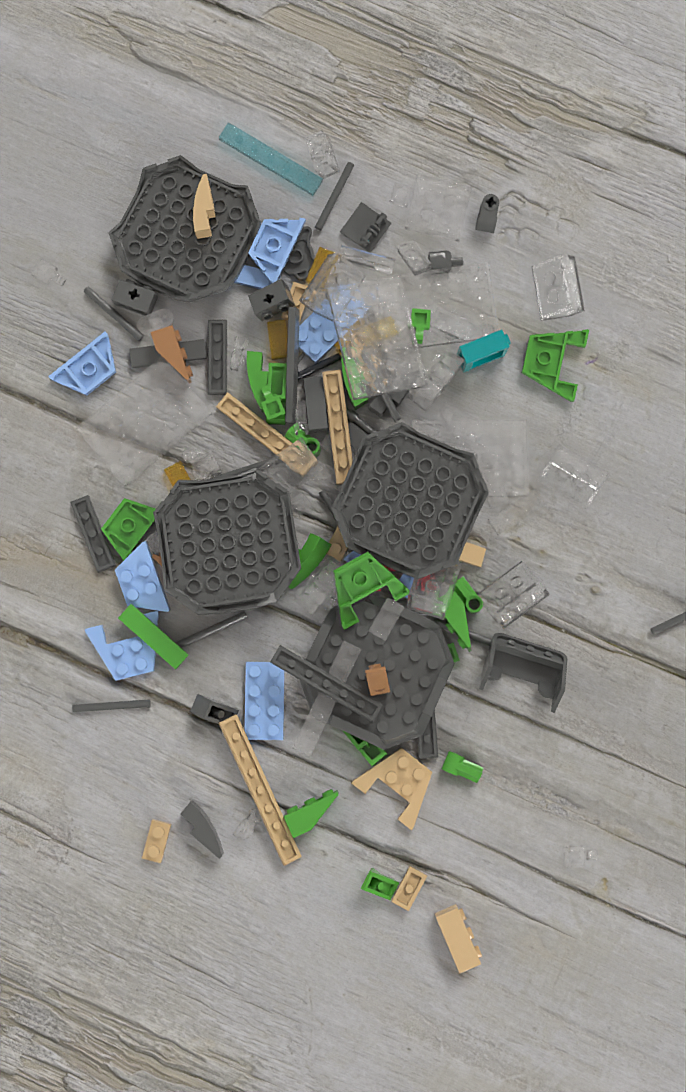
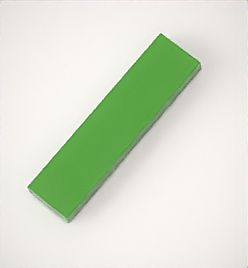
[118,604,189,670]

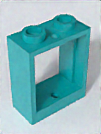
[456,329,511,373]

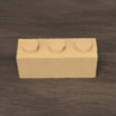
[435,904,482,974]

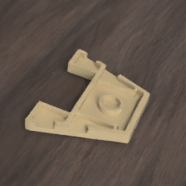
[351,748,432,830]

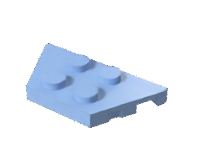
[248,218,306,283]
[48,331,116,396]
[115,541,171,612]

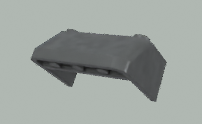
[479,633,568,713]

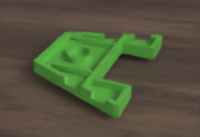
[521,329,589,402]
[101,498,156,561]
[333,552,411,630]

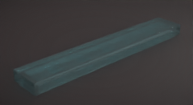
[219,122,323,196]

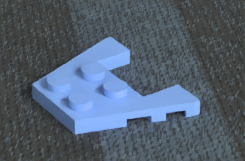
[85,611,159,681]

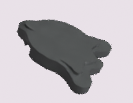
[283,226,315,281]

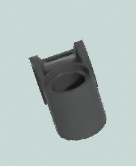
[475,194,499,233]

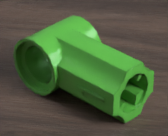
[284,424,321,458]
[450,576,483,614]
[441,751,483,783]

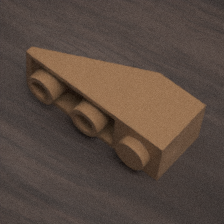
[150,325,193,383]
[365,664,390,696]

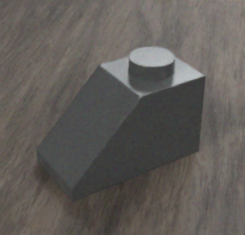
[190,694,239,724]

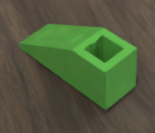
[434,589,472,652]
[284,789,339,838]

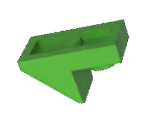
[361,868,399,900]

